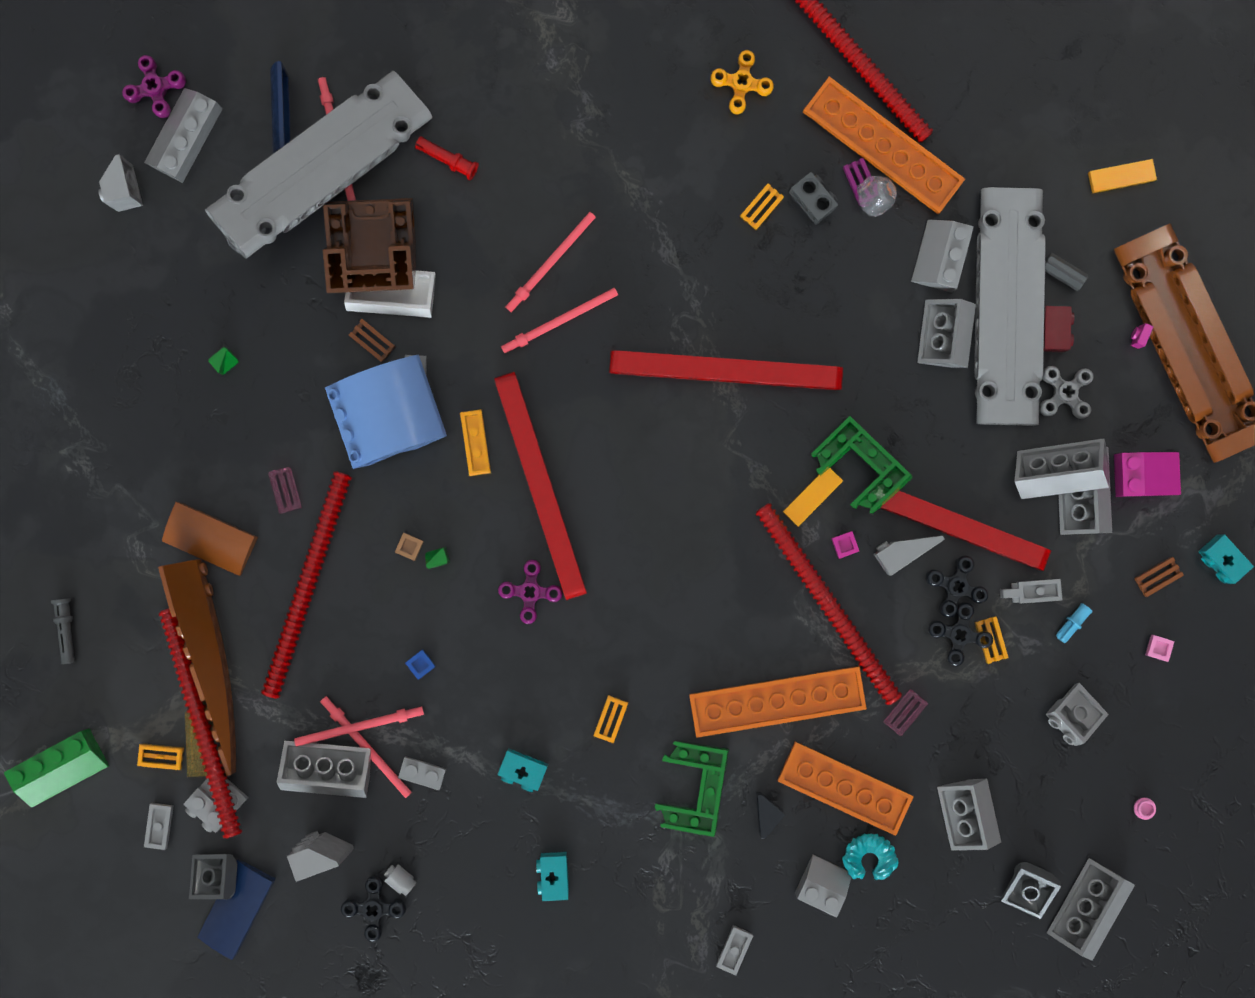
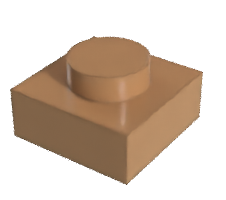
[395,533,424,561]

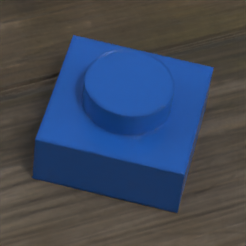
[406,649,436,680]

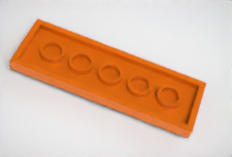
[777,741,914,836]

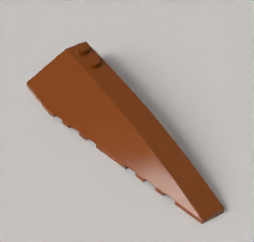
[158,559,236,776]

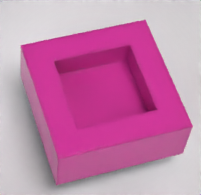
[1131,323,1153,349]
[831,531,860,559]

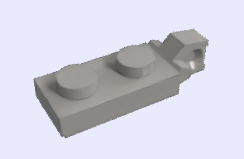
[1000,579,1062,604]

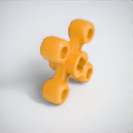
[711,50,774,114]

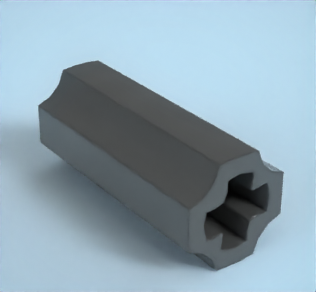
[1045,253,1088,291]

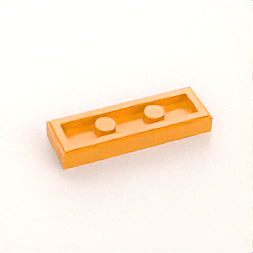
[1088,159,1157,193]
[460,409,491,476]
[783,468,843,527]

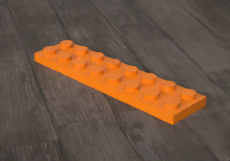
[803,76,965,214]
[689,666,867,738]

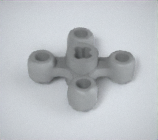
[1039,366,1093,419]

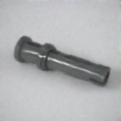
[51,598,75,664]

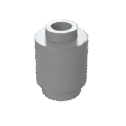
[384,864,417,896]

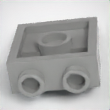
[1046,683,1109,746]
[184,776,249,833]

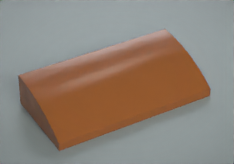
[162,502,258,576]

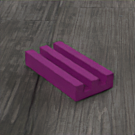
[843,158,880,206]

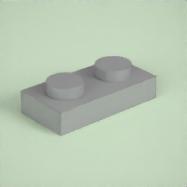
[398,756,446,790]
[144,803,174,850]
[716,925,753,975]

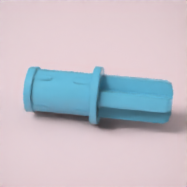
[1056,603,1093,643]

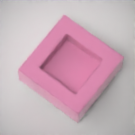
[1145,635,1175,662]

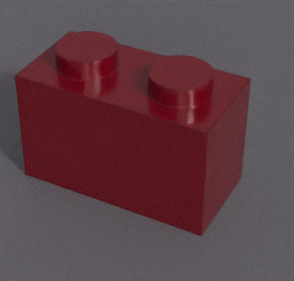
[1044,306,1074,352]

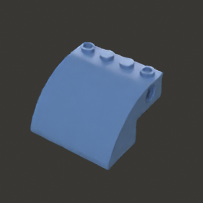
[325,355,447,469]

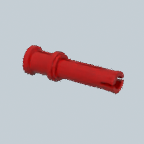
[415,136,479,180]

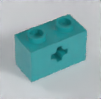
[1198,534,1254,584]
[498,748,548,792]
[536,852,569,901]

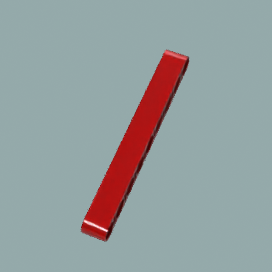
[872,481,1051,571]

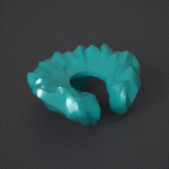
[842,833,899,880]

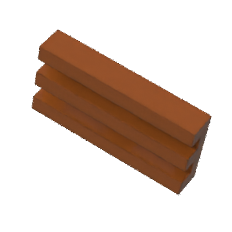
[349,319,396,363]
[1134,557,1184,597]

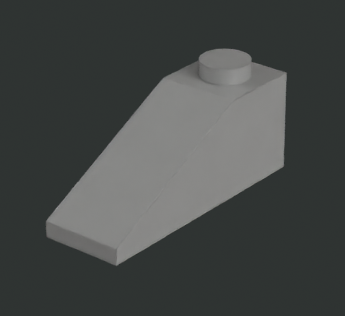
[874,536,945,576]

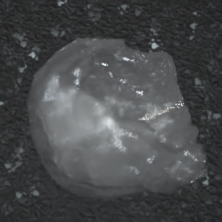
[857,176,897,217]

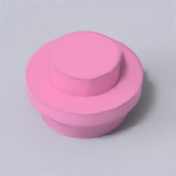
[1134,798,1156,820]

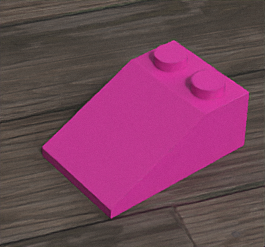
[1114,452,1181,497]

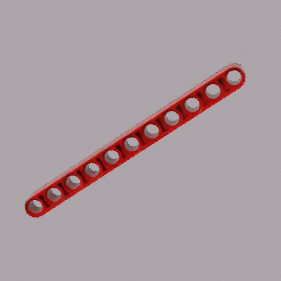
[609,351,843,390]
[494,371,587,600]

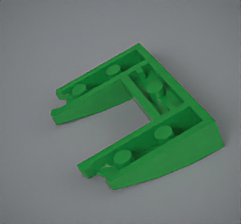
[811,416,912,514]
[655,741,729,837]

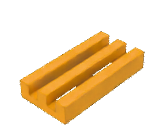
[740,183,784,230]
[974,616,1009,664]
[593,695,628,743]
[137,744,184,770]

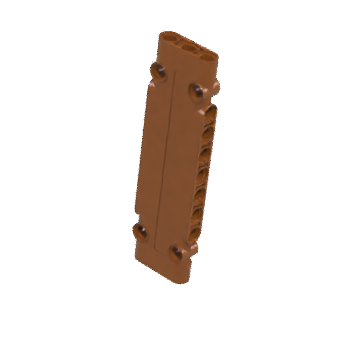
[1114,223,1255,463]

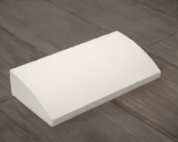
[344,271,436,318]

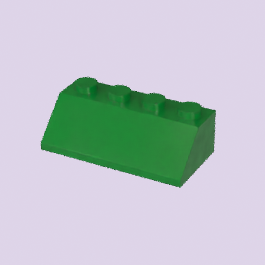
[3,728,109,807]

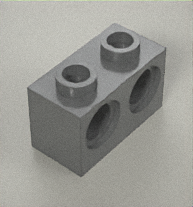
[789,172,838,225]

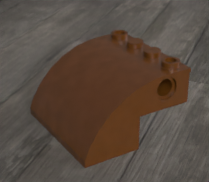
[323,198,416,293]

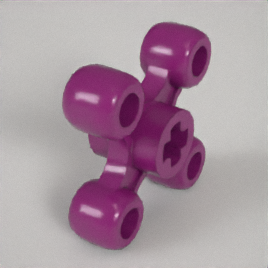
[122,55,186,118]
[498,560,563,624]

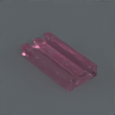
[268,467,302,514]
[884,689,928,736]

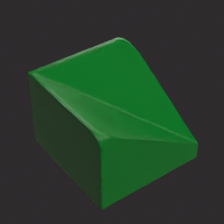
[208,347,239,375]
[425,547,450,569]

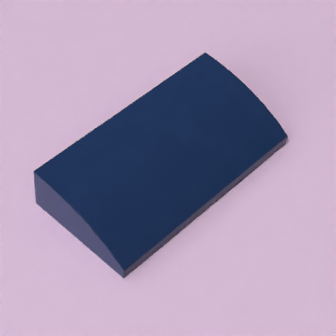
[270,61,291,154]
[198,859,276,960]

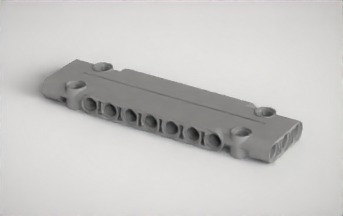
[205,71,432,259]
[974,187,1045,426]

